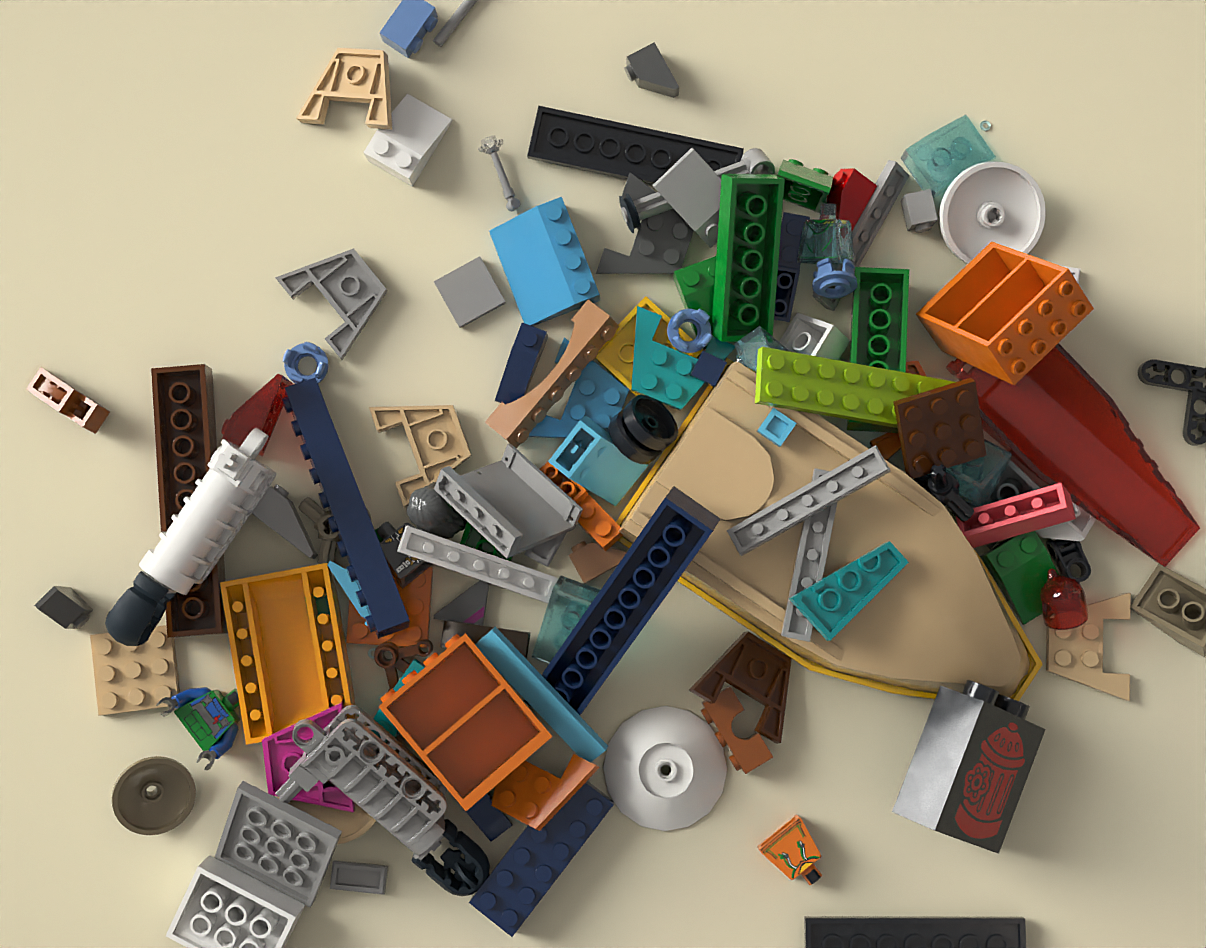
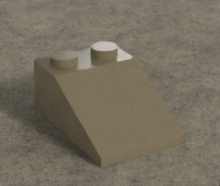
[1130,564,1206,657]

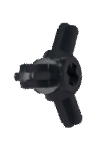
[913,464,974,522]

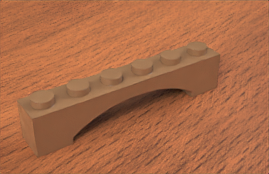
[485,300,619,449]

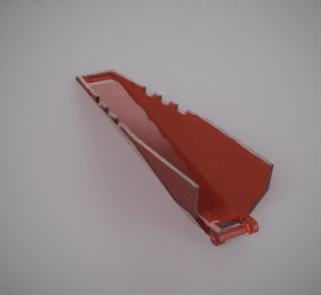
[946,343,1200,567]

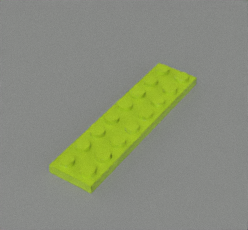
[755,347,955,428]

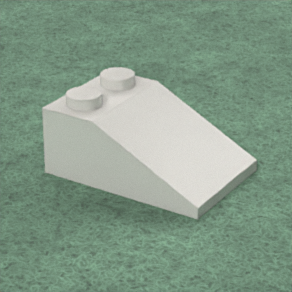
[363,94,453,187]

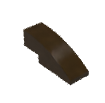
[440,620,531,659]

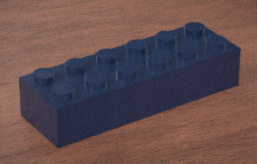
[469,781,614,937]

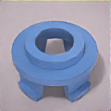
[812,258,857,299]
[667,309,712,353]
[283,342,329,384]

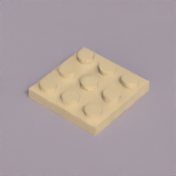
[90,625,180,716]

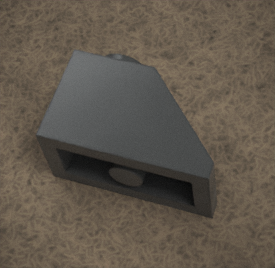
[624,42,679,98]
[34,586,93,629]

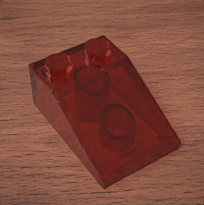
[221,374,293,457]

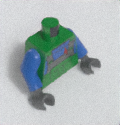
[156,687,240,770]

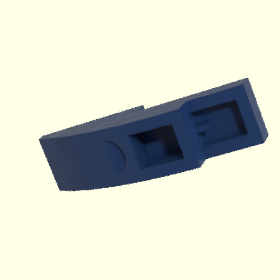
[774,212,810,322]

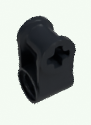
[1046,539,1091,584]

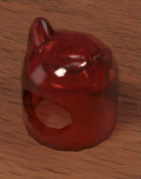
[1040,569,1089,630]

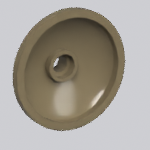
[111,756,196,835]

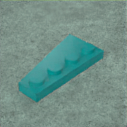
[789,541,909,641]

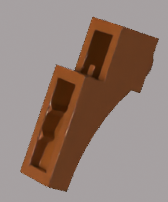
[26,367,110,434]

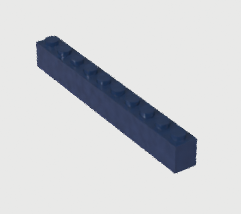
[282,378,410,639]

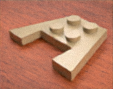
[296,48,392,130]
[369,405,471,508]
[1046,593,1131,701]

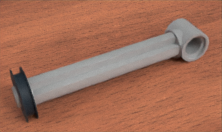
[619,148,775,233]

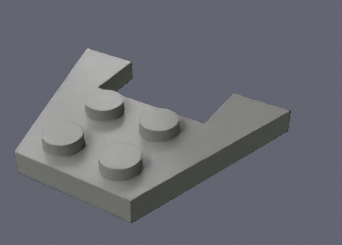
[275,248,388,360]

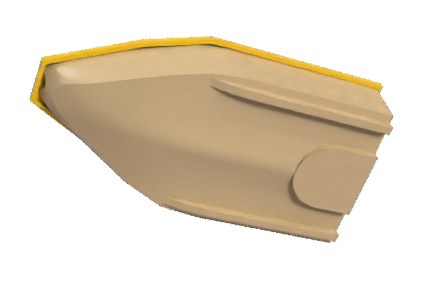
[616,358,1043,701]

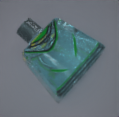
[797,203,854,264]

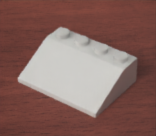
[166,855,305,948]

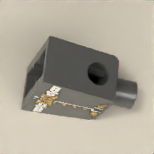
[377,522,433,589]

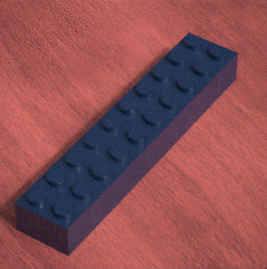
[523,486,720,715]

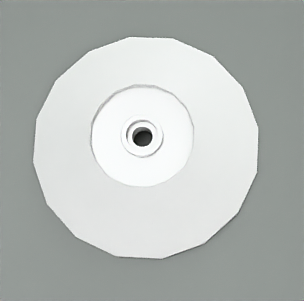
[603,706,727,831]

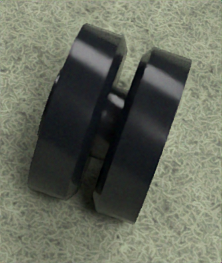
[608,395,678,464]

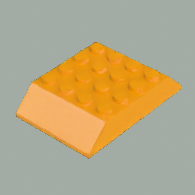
[220,563,355,745]

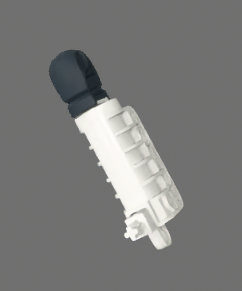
[105,428,277,646]

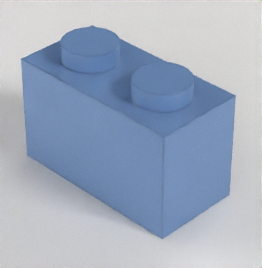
[380,0,438,58]

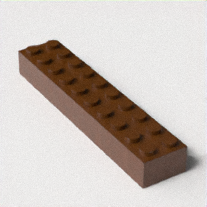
[151,364,228,638]

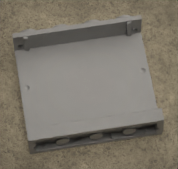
[434,443,583,558]

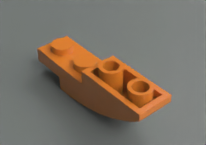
[539,462,623,552]

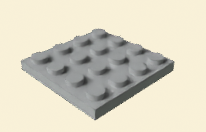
[214,781,342,908]

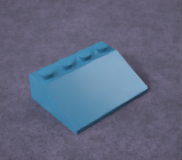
[489,197,600,326]

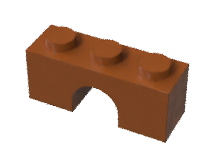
[700,686,773,774]

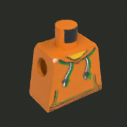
[757,815,822,885]

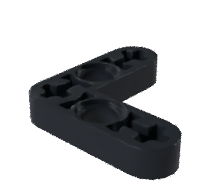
[1138,360,1206,446]

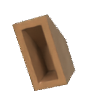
[569,541,627,584]

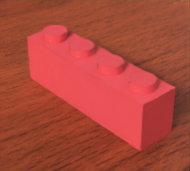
[956,483,1076,548]

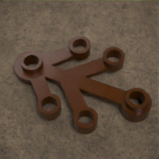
[374,639,434,691]

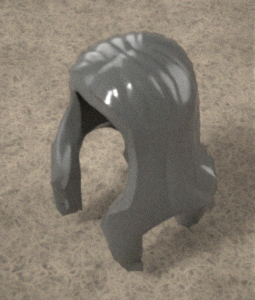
[407,482,467,539]

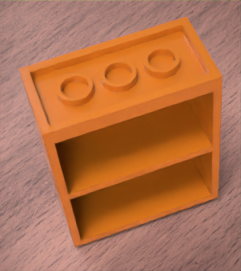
[916,241,1094,385]
[379,633,553,811]

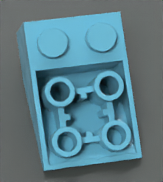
[548,415,648,506]

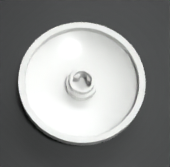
[939,161,1046,264]

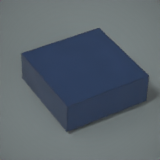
[690,351,727,388]

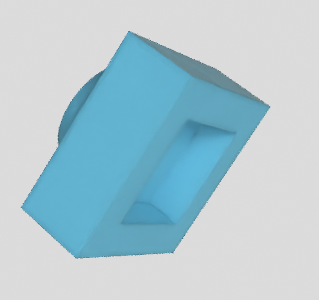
[757,407,797,447]

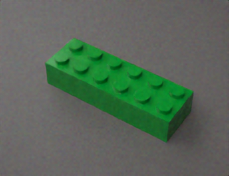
[711,174,785,342]
[847,267,909,433]

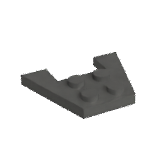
[596,173,694,274]

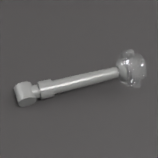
[478,136,520,212]

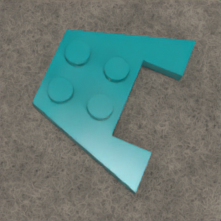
[631,306,736,411]

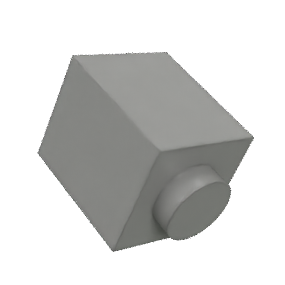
[901,189,938,233]

